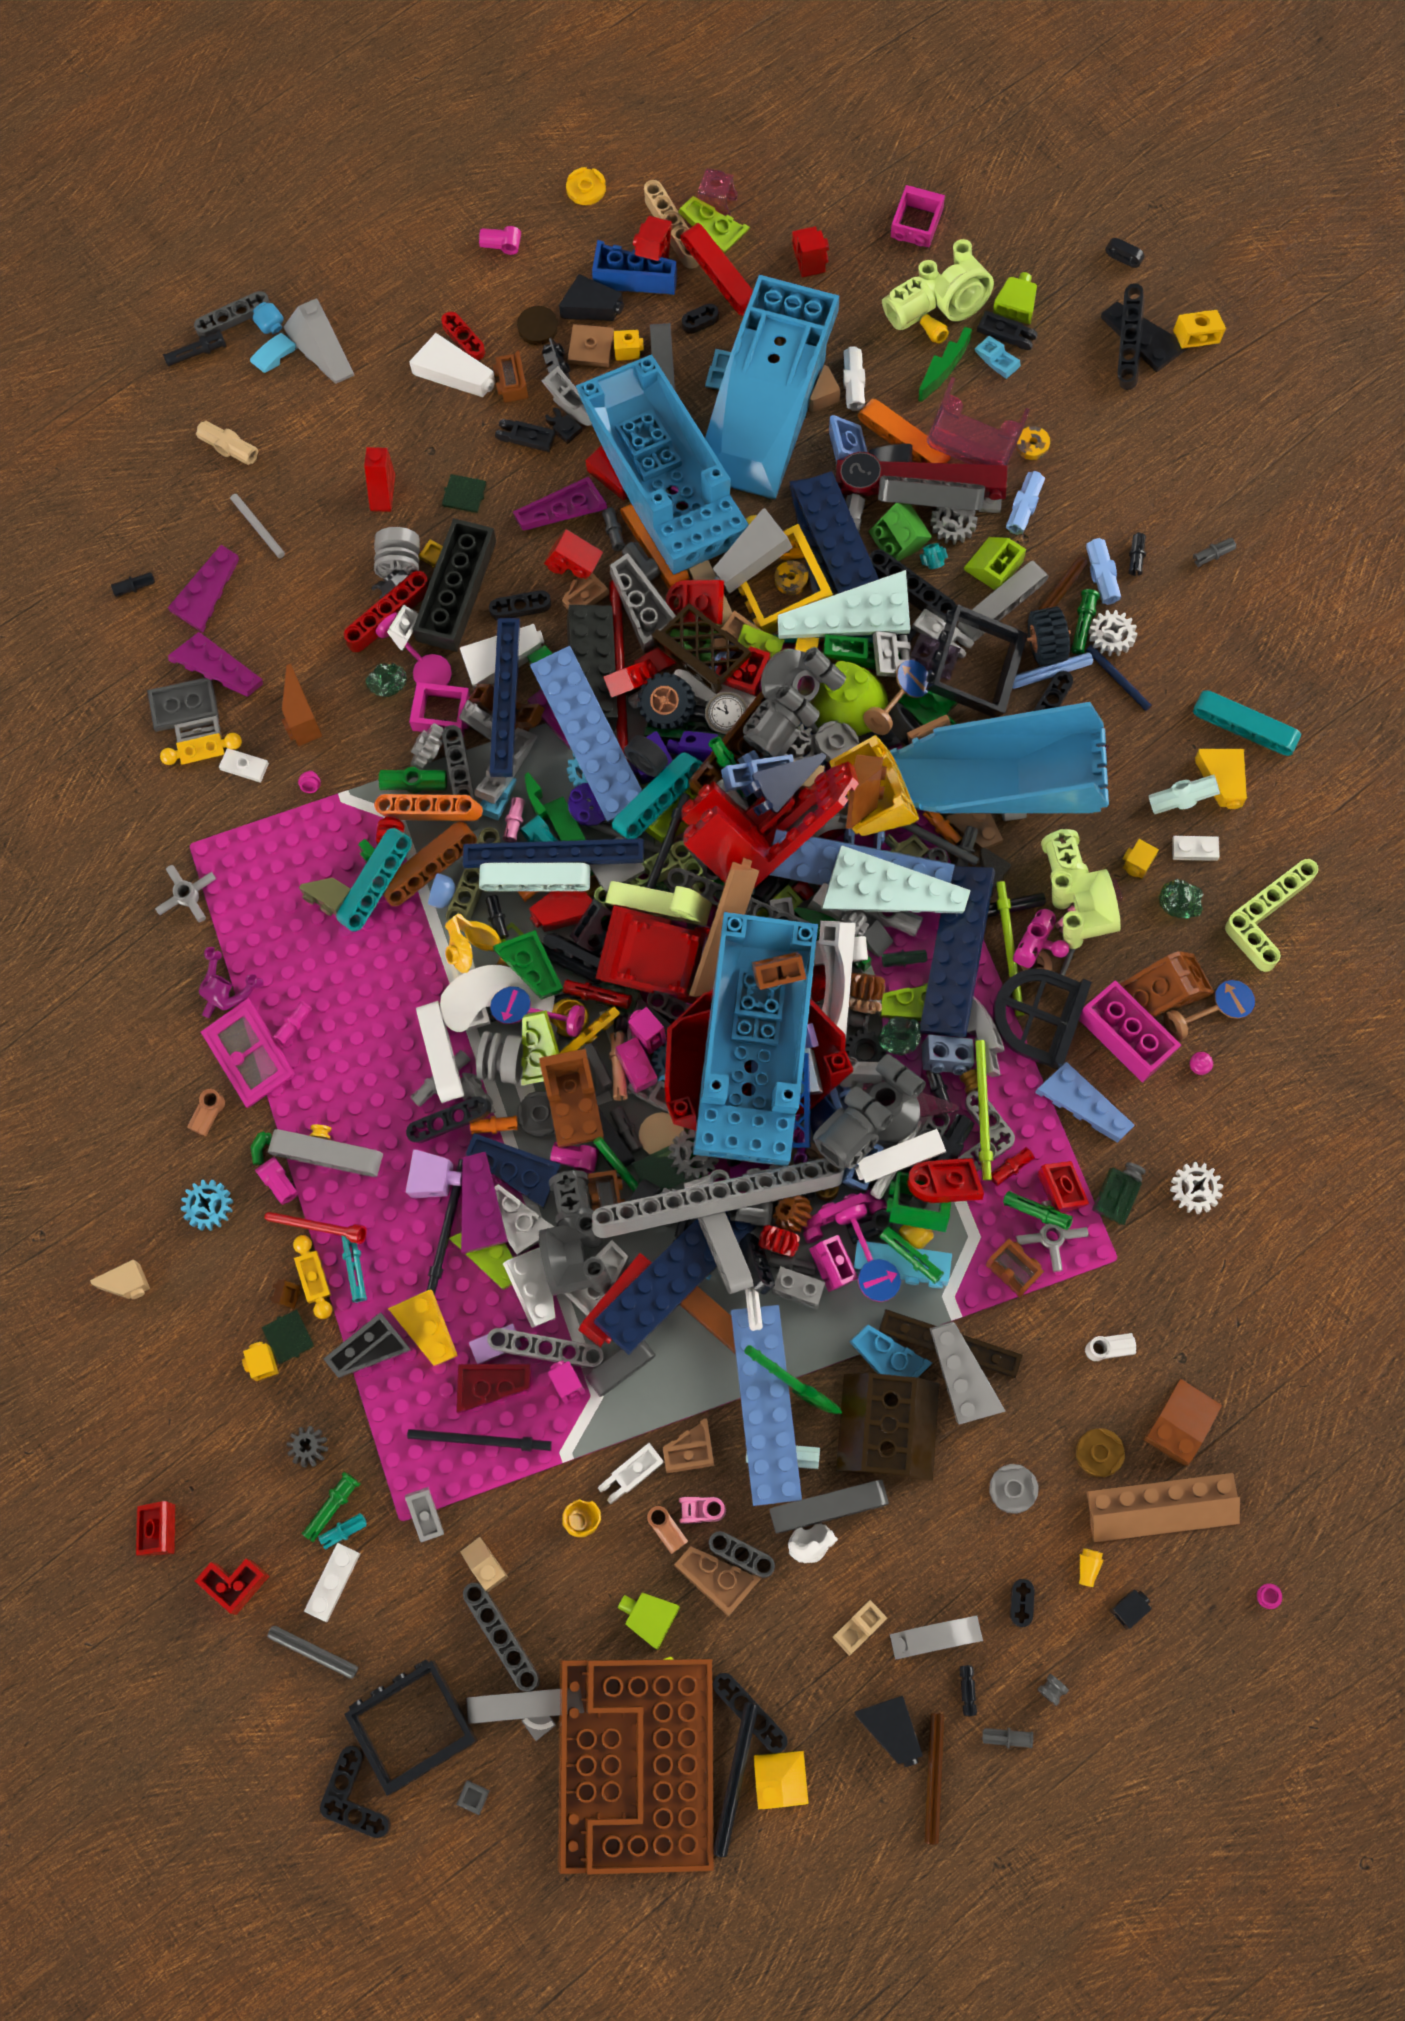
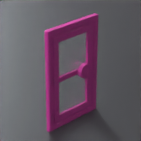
[201,998,295,1108]

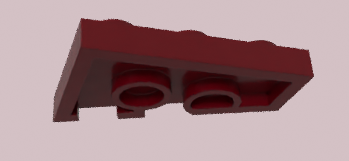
[457,1364,531,1414]

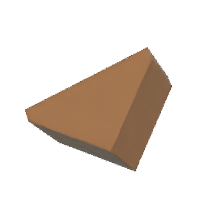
[809,365,840,412]

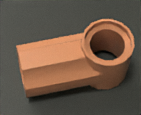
[187,1089,225,1136]
[647,1506,688,1554]

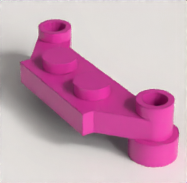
[802,1189,887,1244]

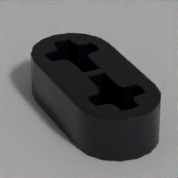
[1105,238,1145,268]
[682,304,719,334]
[1010,1579,1035,1628]

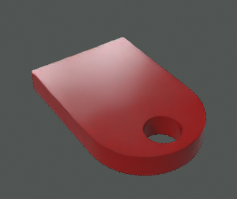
[665,580,724,625]
[907,1158,984,1203]

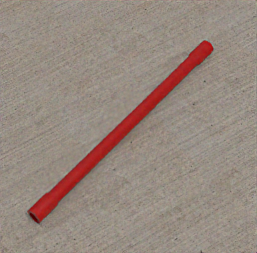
[609,581,629,762]

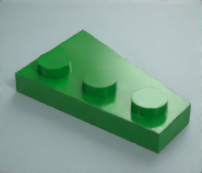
[493,930,563,1000]

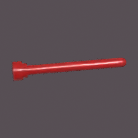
[264,1212,367,1244]

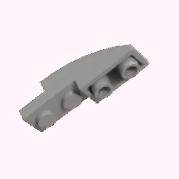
[967,996,1005,1078]

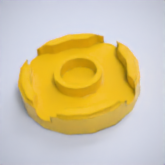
[566,167,606,205]

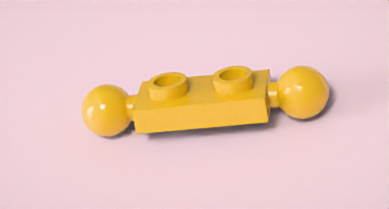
[160,733,242,765]
[293,1235,332,1319]

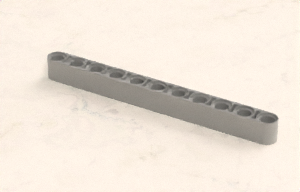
[592,1158,844,1238]

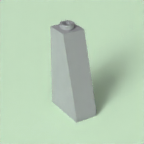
[713,508,793,594]

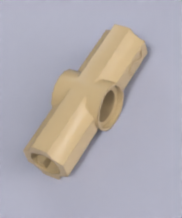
[196,421,258,465]

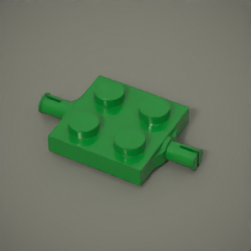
[897,671,958,726]

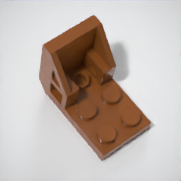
[1120,951,1215,1018]
[539,1049,604,1148]

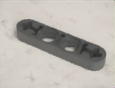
[194,291,270,337]

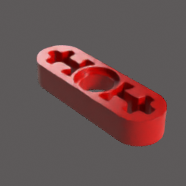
[441,312,485,361]

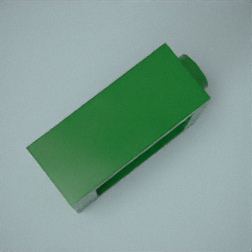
[886,1171,951,1232]

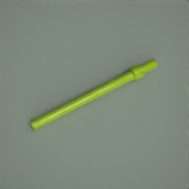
[996,881,1024,1017]
[975,1040,993,1181]

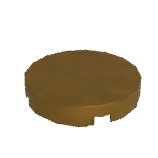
[1076,1428,1125,1478]

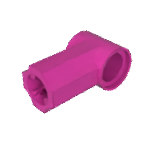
[479,226,521,255]
[550,1142,600,1174]
[255,1156,299,1205]

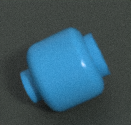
[253,302,284,334]

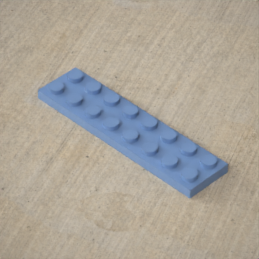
[530,646,642,823]
[769,829,955,885]
[731,1305,802,1506]

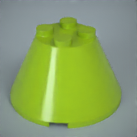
[810,661,888,736]

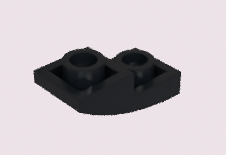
[869,444,913,462]

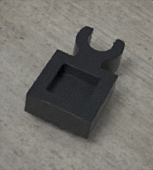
[545,407,582,444]

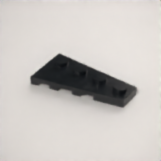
[1101,302,1188,373]

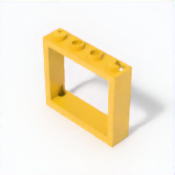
[738,524,833,634]

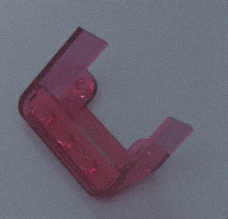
[927,377,1030,465]

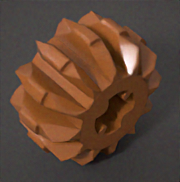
[849,972,885,1000]
[772,1195,813,1233]

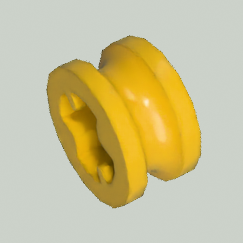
[309,1124,332,1140]

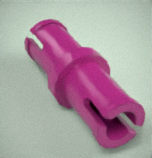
[273,1001,312,1045]

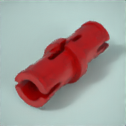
[991,1147,1035,1186]

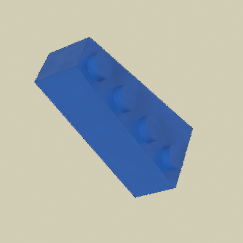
[592,240,677,295]

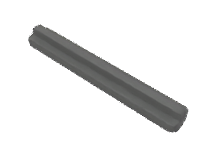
[267,1626,358,1679]

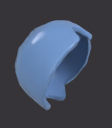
[428,873,456,908]

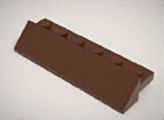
[689,691,766,796]

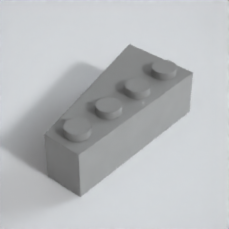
[610,553,678,653]
[930,1322,1005,1424]

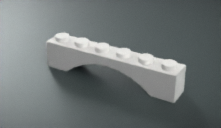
[819,921,856,1034]

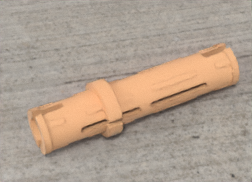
[609,1032,628,1101]

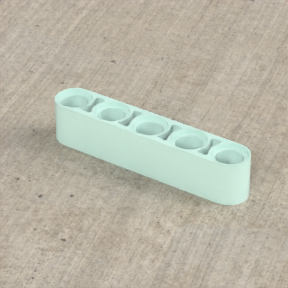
[479,863,590,891]

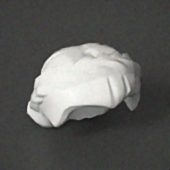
[788,1523,838,1563]

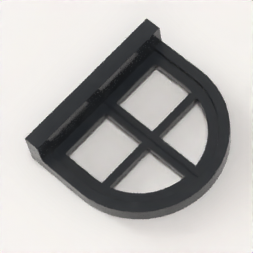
[993,969,1092,1070]

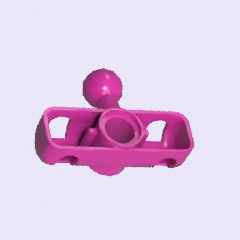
[1013,909,1069,968]

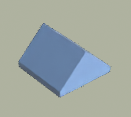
[829,415,867,464]

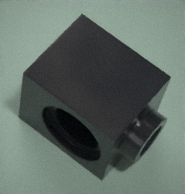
[1110,1589,1152,1630]

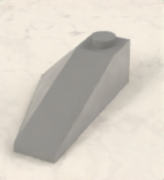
[284,298,355,384]

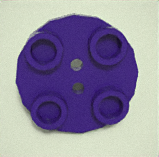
[568,783,606,826]

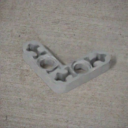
[958,1091,1015,1172]

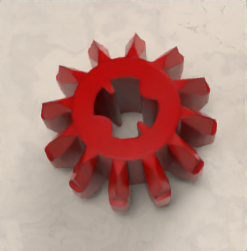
[759,1225,800,1257]

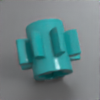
[920,543,948,569]

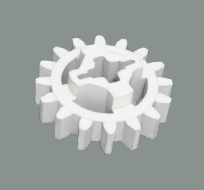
[1089,610,1137,656]
[1170,1162,1223,1214]

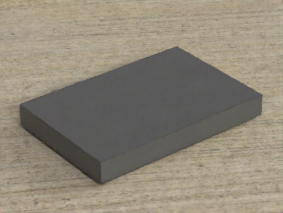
[147,678,219,732]

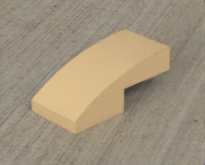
[832,1600,887,1656]

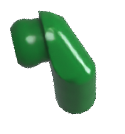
[250,1131,272,1165]

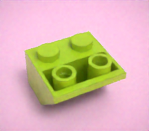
[964,537,1026,590]

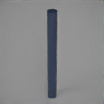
[1086,645,1152,711]

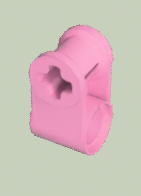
[679,1497,726,1524]

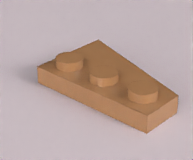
[674,1546,762,1617]

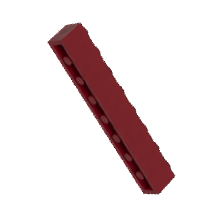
[835,460,1008,500]

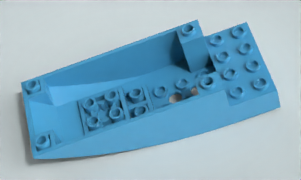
[705,275,839,500]
[576,354,749,575]
[693,912,818,1166]

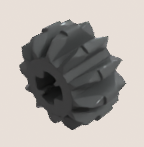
[287,1426,328,1468]

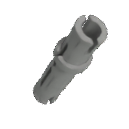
[410,1050,471,1107]

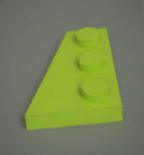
[678,196,750,254]
[880,983,928,1021]

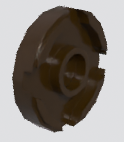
[517,306,558,345]

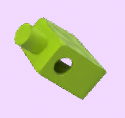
[993,272,1037,325]
[618,1593,680,1650]

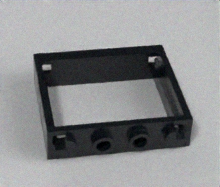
[926,605,1028,718]
[344,1659,478,1796]

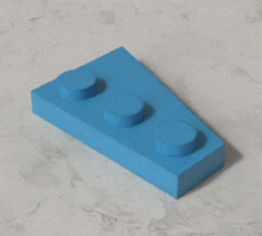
[849,1325,932,1378]

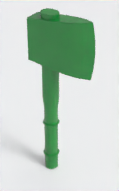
[744,1345,842,1414]

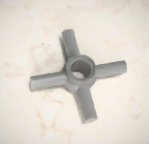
[155,865,217,922]
[1016,1201,1088,1272]

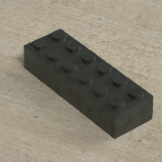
[413,518,497,652]
[567,605,618,731]

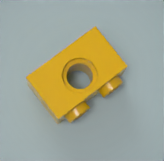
[1173,310,1226,349]

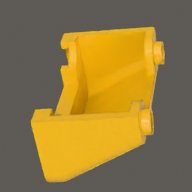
[829,735,919,836]

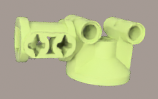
[882,239,994,330]
[1041,829,1121,949]

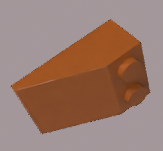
[281,663,322,746]
[846,754,887,829]
[1143,1378,1222,1467]

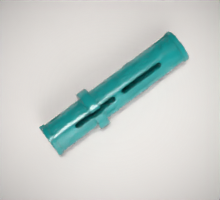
[341,1236,367,1303]

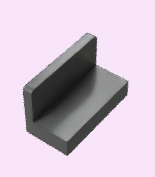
[583,1042,613,1097]

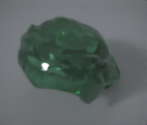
[365,662,407,697]
[1158,879,1203,919]
[878,1016,921,1056]

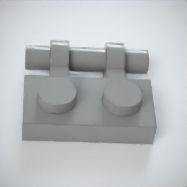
[873,631,911,677]

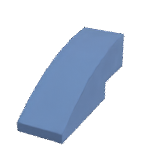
[721,754,794,792]

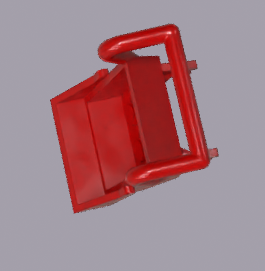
[595,905,710,1004]

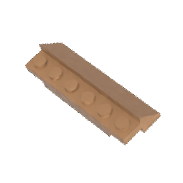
[689,858,760,997]
[1086,1473,1240,1543]

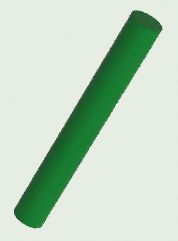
[594,1136,639,1192]

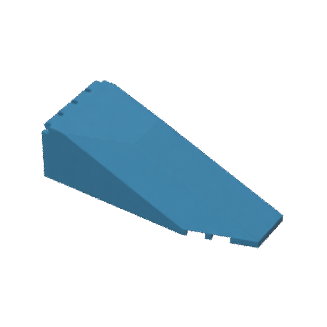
[890,702,1109,813]

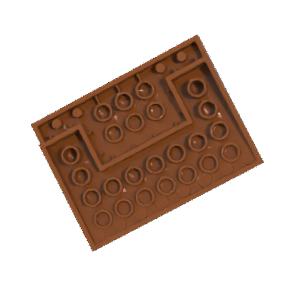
[558,1659,714,1875]

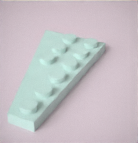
[778,570,910,639]
[821,846,970,913]

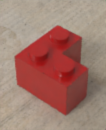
[633,216,672,261]
[792,226,829,278]
[544,529,603,579]
[715,646,770,697]
[194,1558,270,1615]

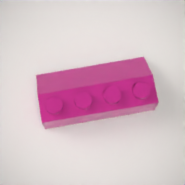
[1079,980,1181,1083]

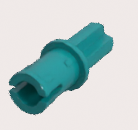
[318,1514,367,1550]

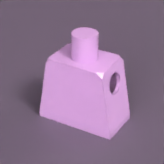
[406,1149,462,1198]

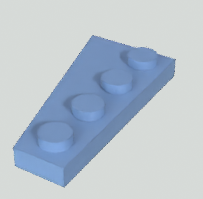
[1035,1062,1135,1143]

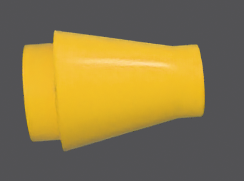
[920,314,949,344]
[1079,1548,1104,1587]

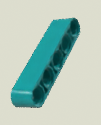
[1193,690,1301,756]
[612,752,703,839]
[336,828,412,931]

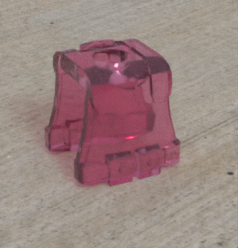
[698,168,738,216]

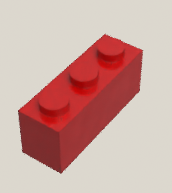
[603,659,657,698]

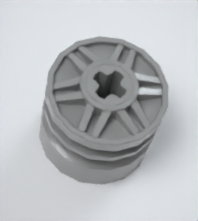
[374,527,420,579]
[476,1031,523,1085]

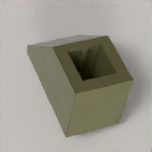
[299,877,351,916]

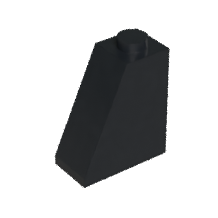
[559,274,624,321]
[854,1696,923,1767]

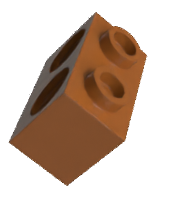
[751,952,806,990]

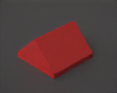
[1038,1161,1089,1213]
[136,1501,175,1556]

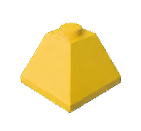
[754,1751,808,1809]

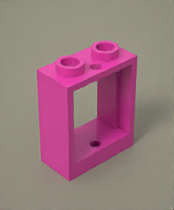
[891,185,945,248]
[409,682,471,737]

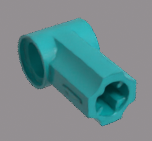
[520,815,558,842]

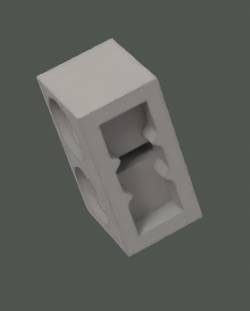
[772,1266,826,1310]

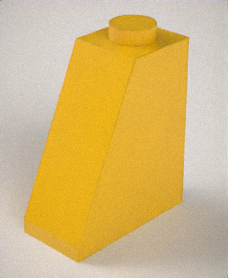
[1195,749,1247,809]

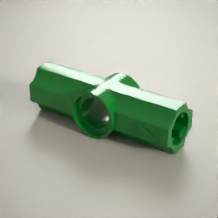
[378,767,448,794]

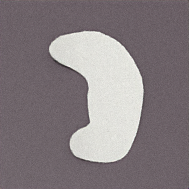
[440,965,555,1032]

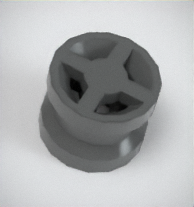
[1037,1674,1069,1706]

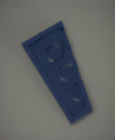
[465,1133,561,1209]

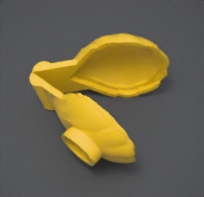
[445,914,501,973]

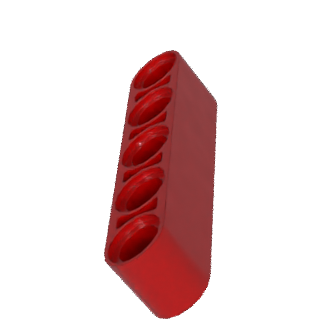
[680,223,753,316]
[344,571,429,652]

